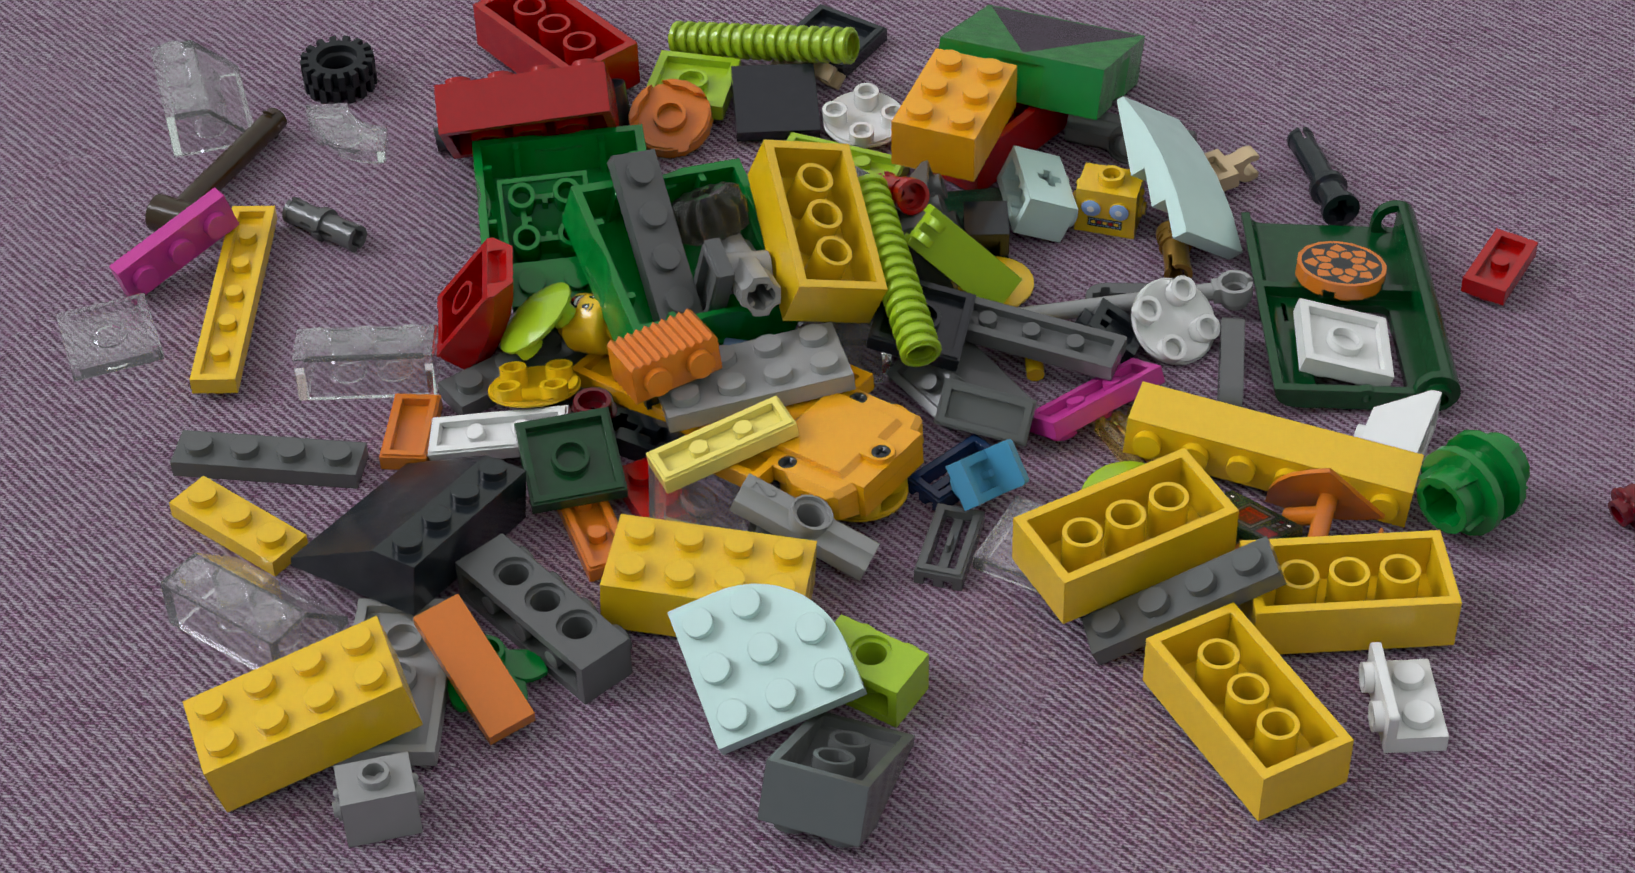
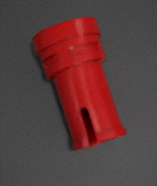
[879,171,930,215]

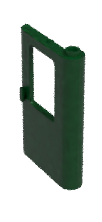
[1241,200,1461,411]

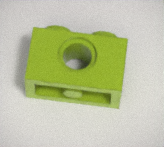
[834,614,929,728]

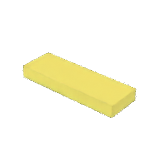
[646,395,799,494]

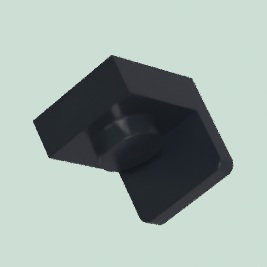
[1074,298,1140,363]

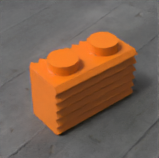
[607,308,723,405]

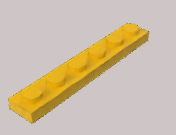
[189,206,278,394]

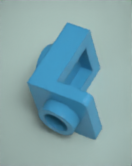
[945,439,1029,511]

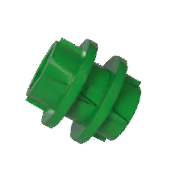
[1416,430,1530,536]

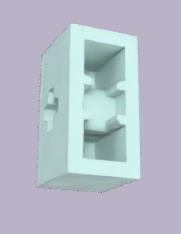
[996,145,1078,243]

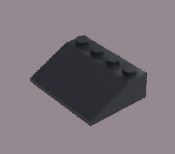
[291,455,526,616]

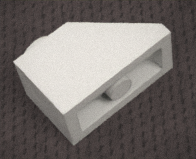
[1354,390,1442,455]

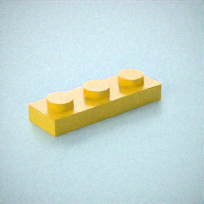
[169,476,308,576]

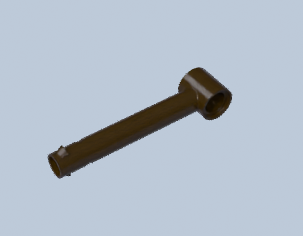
[145,107,287,232]

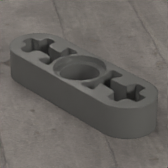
[1217,317,1245,407]

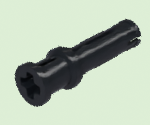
[1287,127,1360,226]

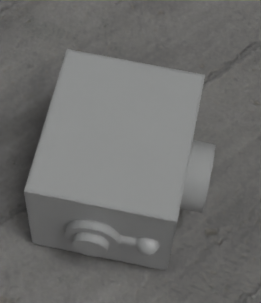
[332,751,425,848]

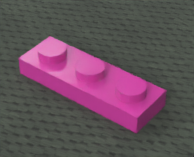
[109,187,240,303]
[1030,358,1165,441]

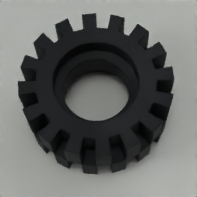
[300,36,378,105]

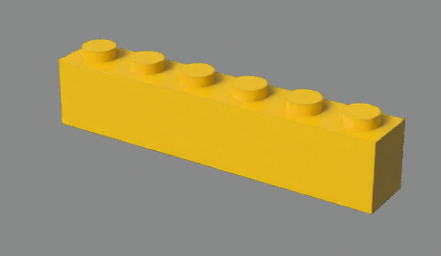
[1123,381,1424,528]

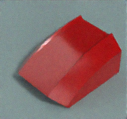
[437,238,513,370]

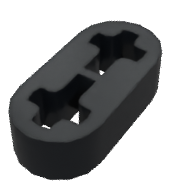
[611,407,680,461]

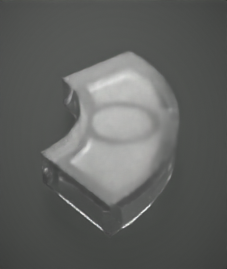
[306,103,388,164]

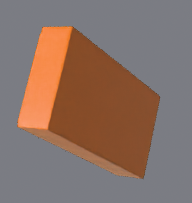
[379,393,443,470]

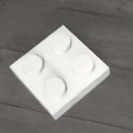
[1293,298,1394,386]

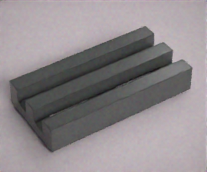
[914,503,985,591]

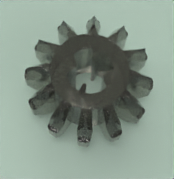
[671,181,750,247]

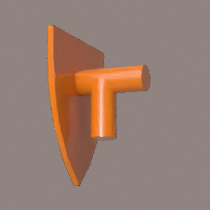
[1265,468,1385,537]

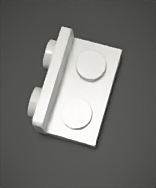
[1359,642,1449,753]

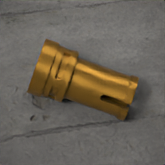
[1156,220,1193,278]

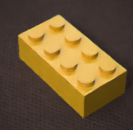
[747,140,888,323]
[1012,448,1239,624]
[600,514,817,637]
[1239,530,1462,654]
[1143,602,1354,821]
[182,615,423,813]

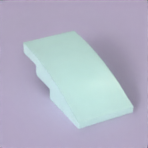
[1117,96,1243,260]

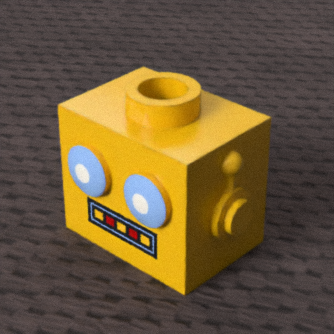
[1073,162,1147,239]

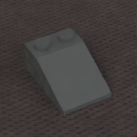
[757,712,915,848]

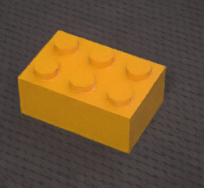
[891,48,1017,182]

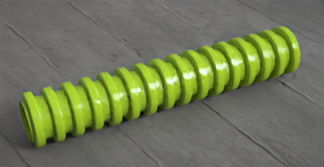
[668,21,860,64]
[858,173,942,367]

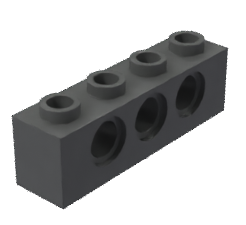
[455,533,632,705]

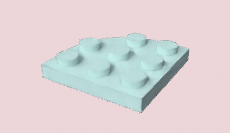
[667,584,867,755]

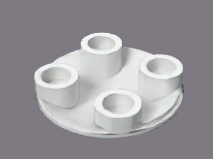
[822,83,901,148]
[1131,275,1221,365]

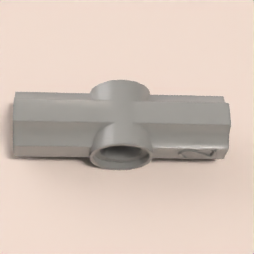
[720,230,781,316]
[729,474,880,581]

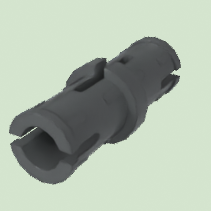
[282,197,367,252]

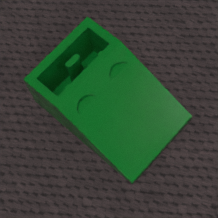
[497,170,593,314]

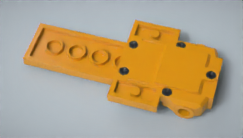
[573,353,924,520]

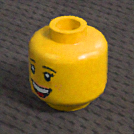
[558,293,613,355]

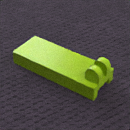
[905,204,1022,304]

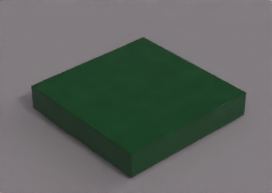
[514,407,628,514]

